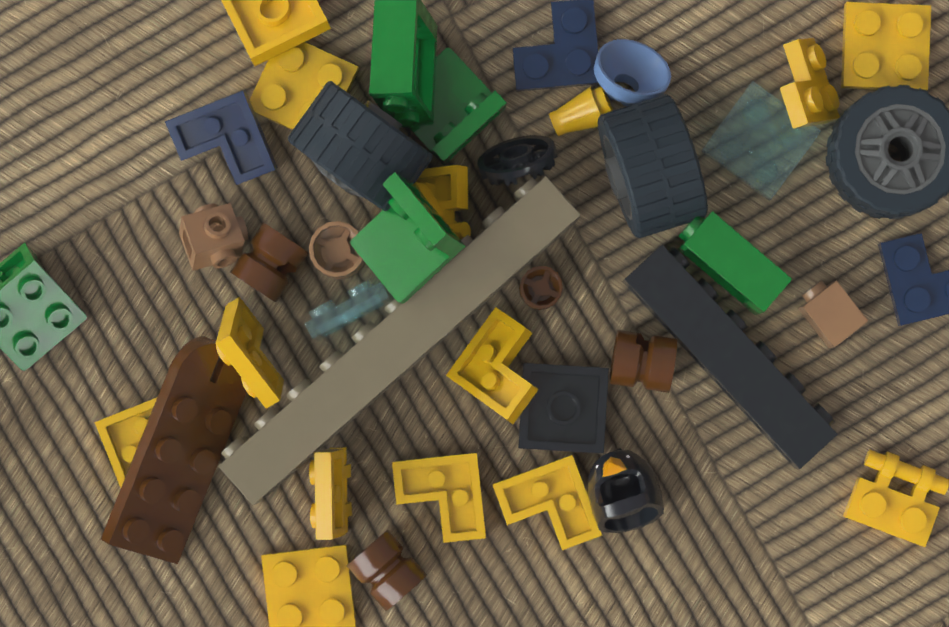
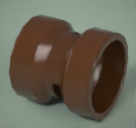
[519,266,563,310]

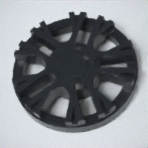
[477,135,558,186]

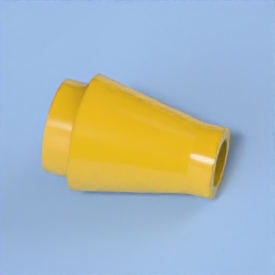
[549,86,613,136]

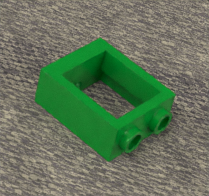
[369,0,438,128]
[677,211,792,315]

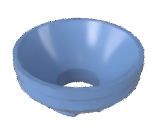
[594,39,671,106]

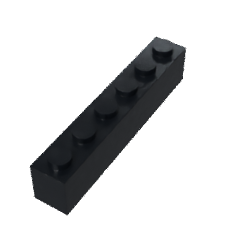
[622,245,838,469]

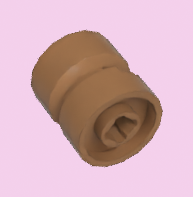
[309,221,365,280]

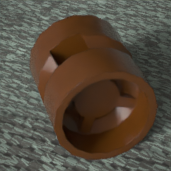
[230,222,309,302]
[609,330,677,393]
[346,530,427,611]

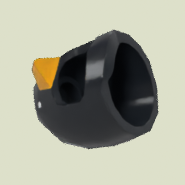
[588,448,664,533]

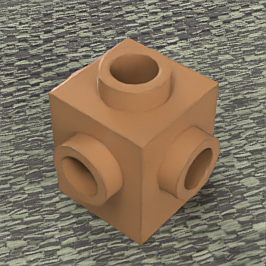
[179,203,248,271]

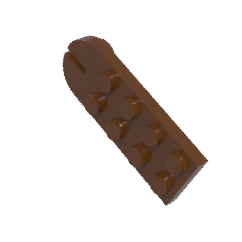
[101,336,247,564]

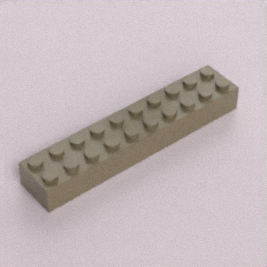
[218,176,581,505]

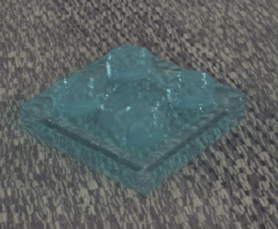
[701,81,821,201]
[304,280,392,341]

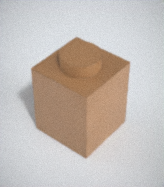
[797,280,868,348]

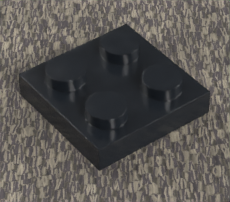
[518,363,609,454]

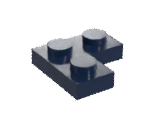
[512,0,599,92]
[165,89,278,185]
[878,233,949,326]

